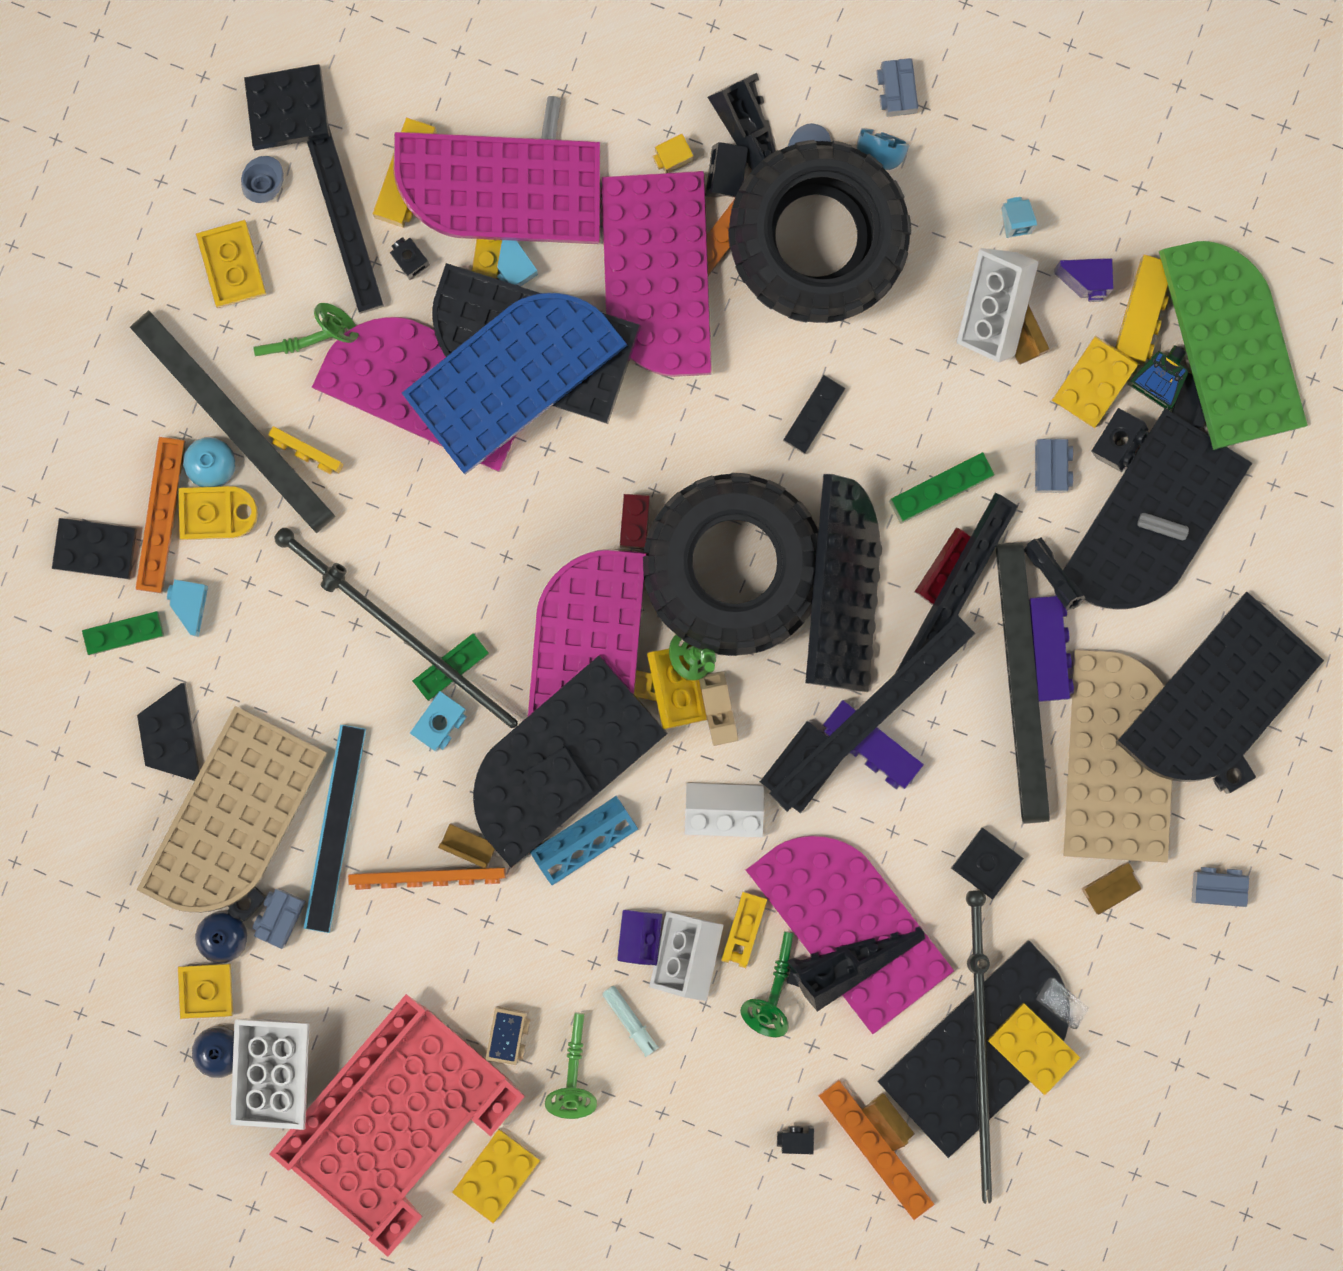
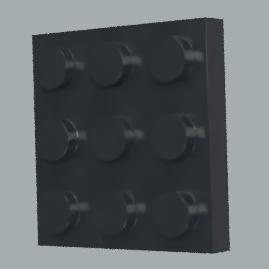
[244,64,330,151]

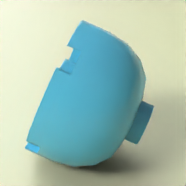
[183,437,235,487]

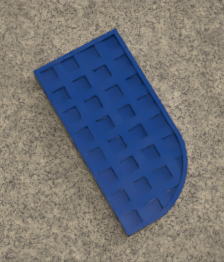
[402,293,628,475]

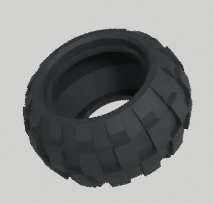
[728,140,911,323]
[643,473,818,656]

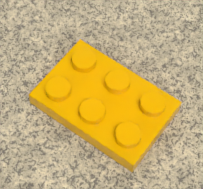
[196,220,267,309]
[1052,335,1138,428]
[647,645,707,729]
[987,1003,1080,1095]
[452,1129,540,1224]

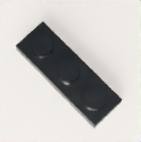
[783,375,845,454]

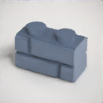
[876,58,918,117]
[1035,439,1073,493]
[1191,867,1249,907]
[252,888,306,949]

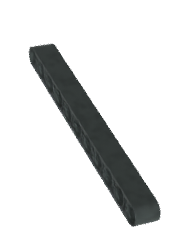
[130,310,336,533]
[996,542,1050,824]

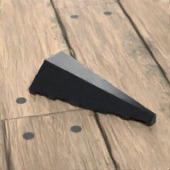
[707,73,775,170]
[788,927,925,1012]

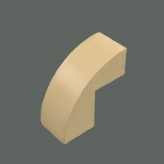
[699,671,739,746]

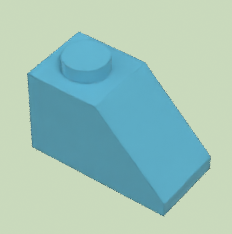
[1001,197,1037,238]
[497,240,538,287]
[167,579,208,637]

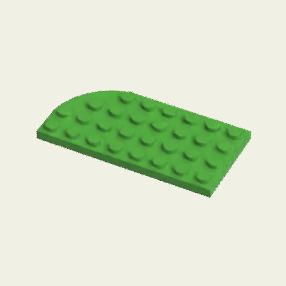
[1159,241,1308,450]

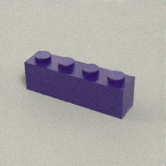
[1029,596,1074,702]
[823,700,924,790]

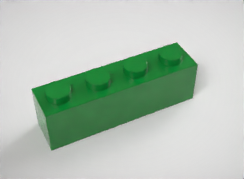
[889,452,995,524]

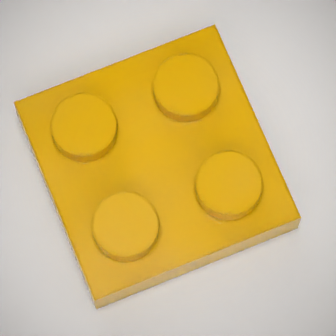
[178,964,233,1019]

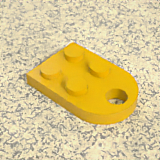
[179,486,258,540]

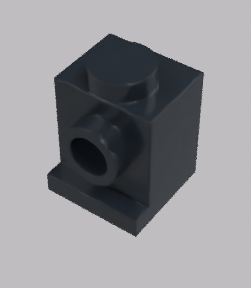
[390,237,430,280]
[777,1126,814,1155]

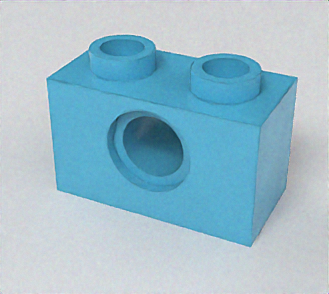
[410,691,467,752]

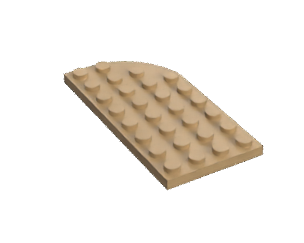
[1063,650,1172,863]
[137,706,327,913]

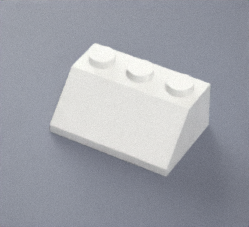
[685,783,764,838]
[649,911,724,1001]

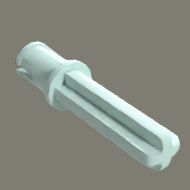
[602,986,659,1057]

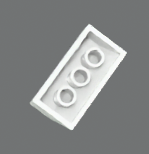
[957,248,1039,363]

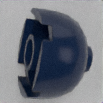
[195,912,248,963]
[192,1026,234,1078]

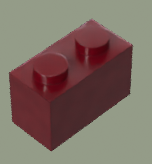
[620,494,650,550]

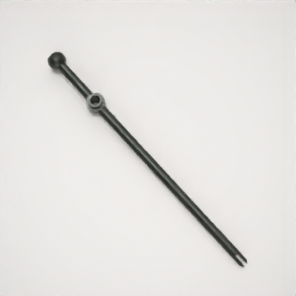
[274,528,518,728]
[965,890,992,1204]

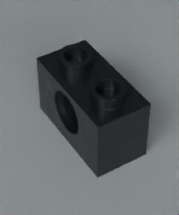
[1091,408,1149,472]

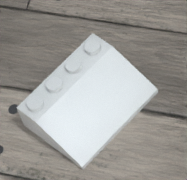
[230,1018,309,1130]

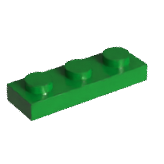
[82,611,164,656]
[412,633,489,701]

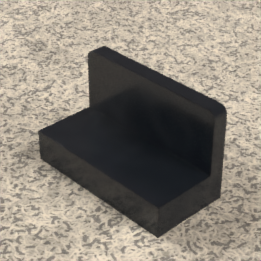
[705,142,748,198]
[1172,373,1205,430]

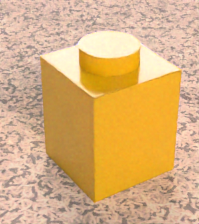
[652,134,694,173]

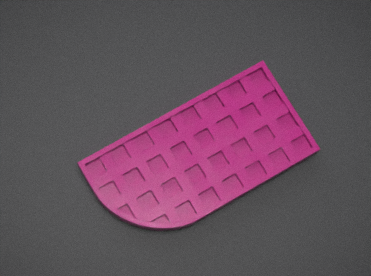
[394,132,600,244]
[602,171,712,377]
[312,317,516,472]
[528,549,647,716]
[746,836,954,1035]

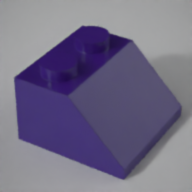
[1054,258,1114,302]

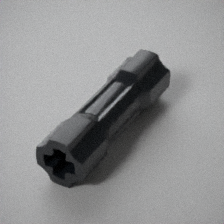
[1024,537,1085,611]

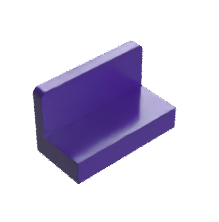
[617,910,662,966]

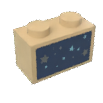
[485,1007,530,1065]

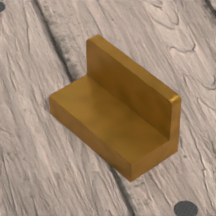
[1015,304,1049,365]
[438,824,495,869]
[1081,862,1141,915]
[862,1093,915,1151]

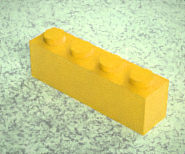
[373,117,437,228]
[1115,254,1169,365]

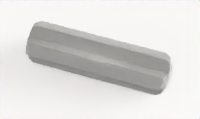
[541,96,561,140]
[1138,513,1189,540]

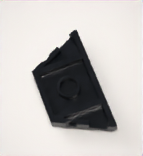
[137,683,200,781]

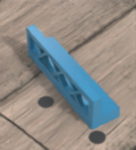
[530,795,638,885]

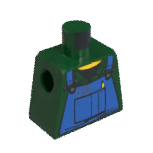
[1127,345,1188,410]

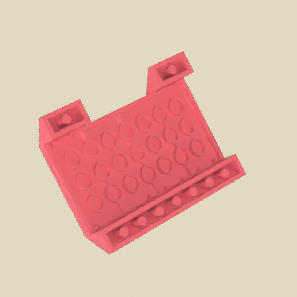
[269,994,525,1257]

